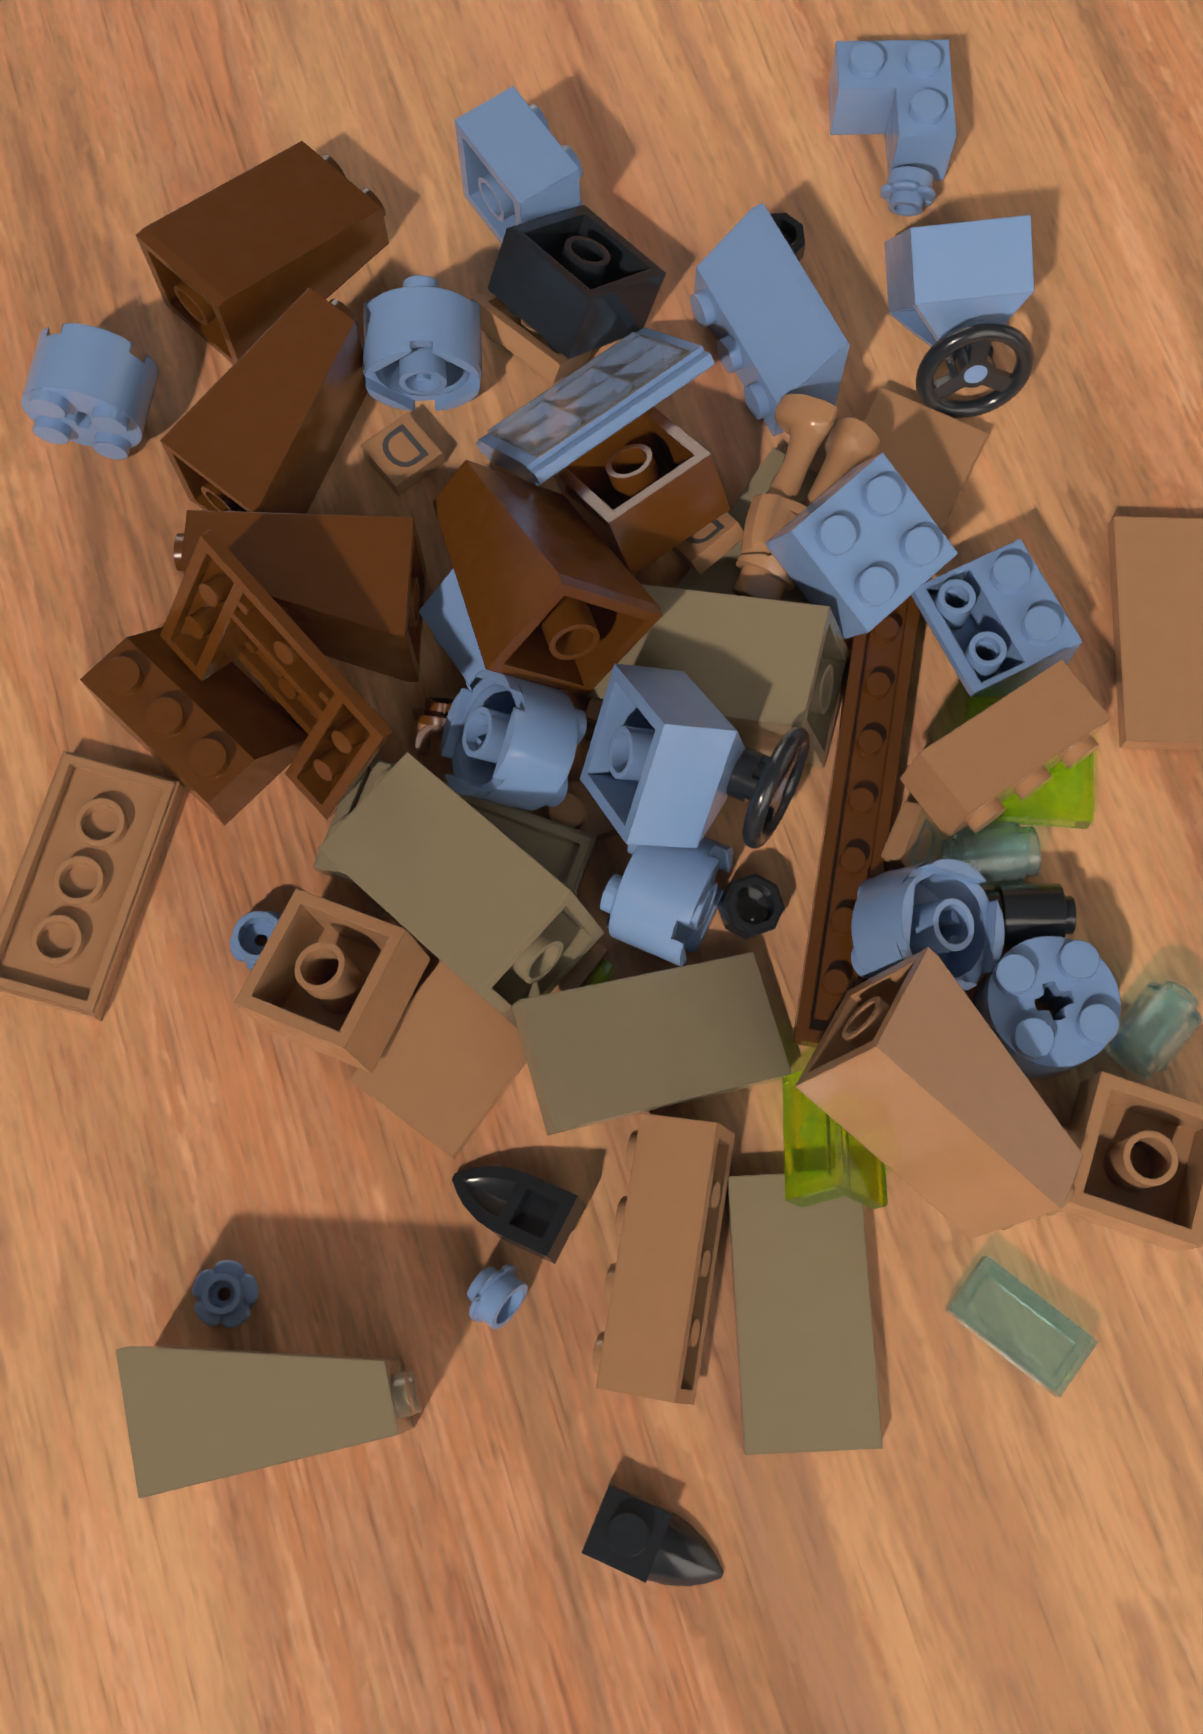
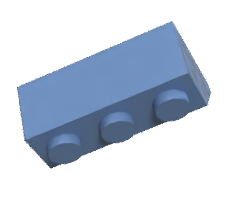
[690,203,850,437]

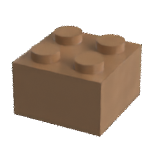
[234,888,430,1074]
[1060,1071,1203,1251]

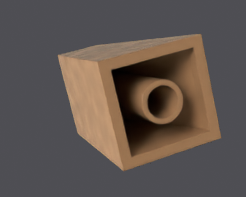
[795,947,1084,1238]

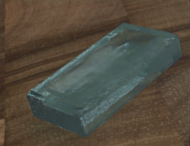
[944,1256,1099,1397]

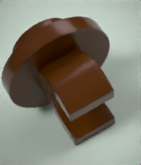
[411,697,454,759]

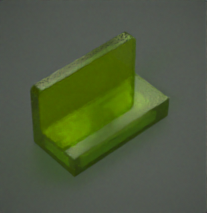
[782,1070,888,1209]

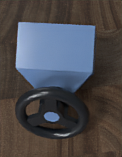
[884,215,1034,418]
[580,663,810,849]

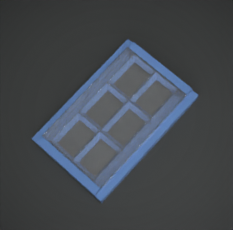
[476,327,715,486]

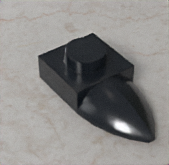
[452,1166,586,1264]
[582,1483,724,1586]

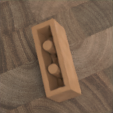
[900,660,1111,839]

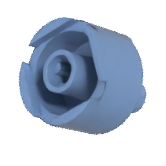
[363,275,482,411]
[21,323,159,460]
[441,669,587,811]
[600,836,734,967]
[851,859,1005,991]
[972,936,1121,1079]

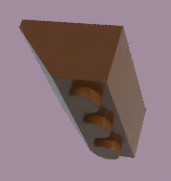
[80,627,308,826]

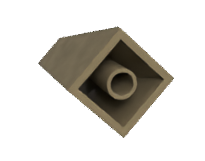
[584,584,850,768]
[318,752,605,1029]
[116,1346,422,1498]

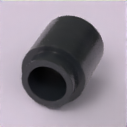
[984,883,1077,947]

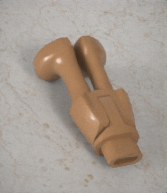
[732,394,880,600]

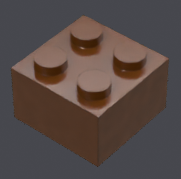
[553,407,731,575]

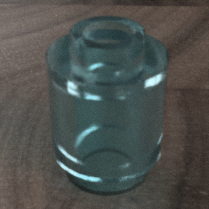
[941,821,1041,887]
[1106,981,1203,1079]

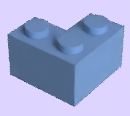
[828,39,957,180]

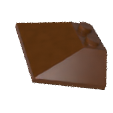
[160,529,393,820]

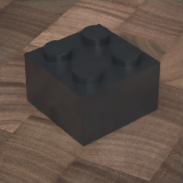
[487,205,666,359]

